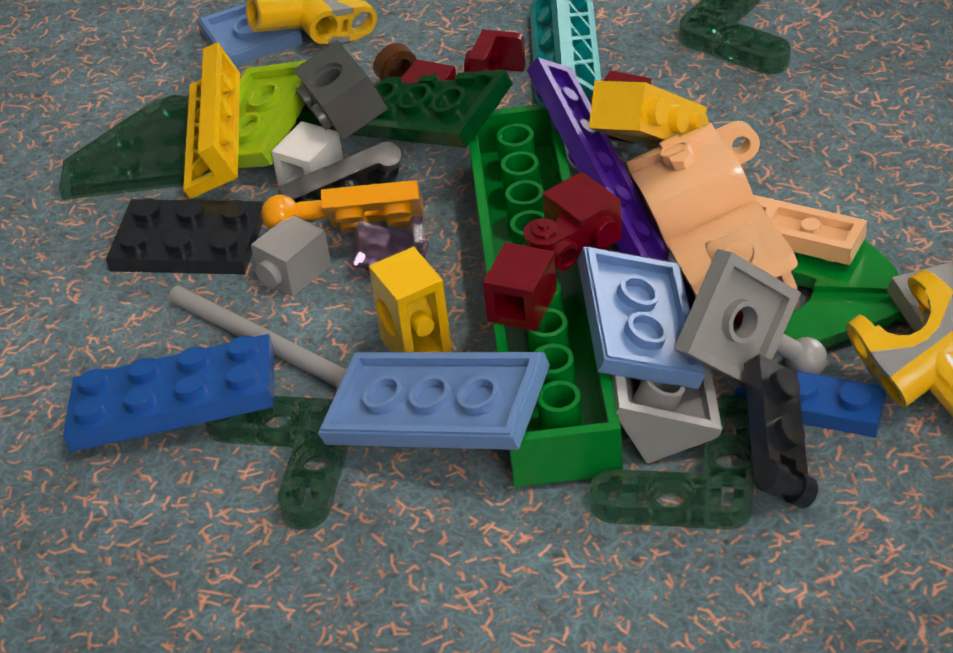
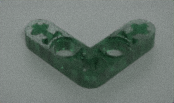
[680,0,791,74]
[589,395,754,530]
[205,396,349,530]

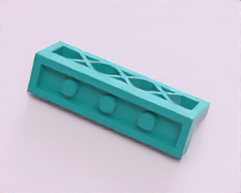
[529,0,602,104]

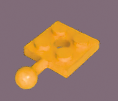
[261,180,424,232]

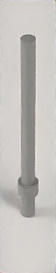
[169,285,348,391]

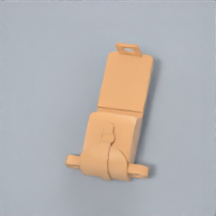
[625,121,798,297]

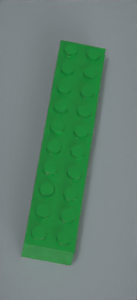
[469,104,623,487]

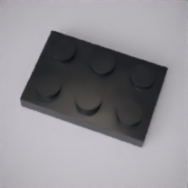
[106,198,263,275]

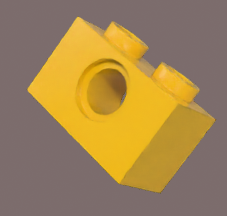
[369,247,452,352]

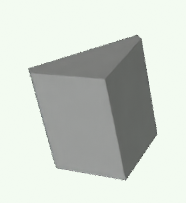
[610,364,722,464]

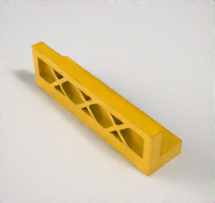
[183,42,240,199]

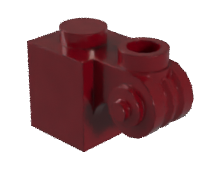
[523,171,622,271]

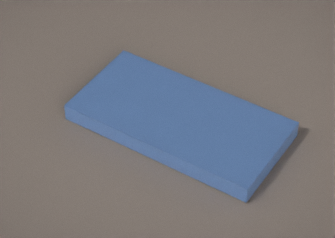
[318,352,550,450]

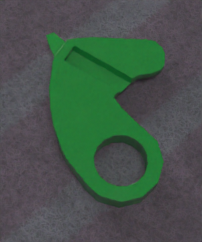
[784,239,909,349]

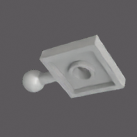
[674,249,827,386]

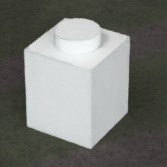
[271,121,343,186]

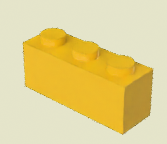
[589,81,709,149]

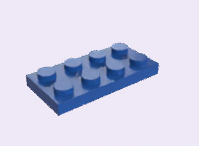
[63,334,274,452]

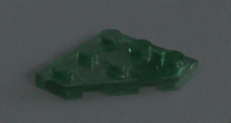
[59,95,189,200]

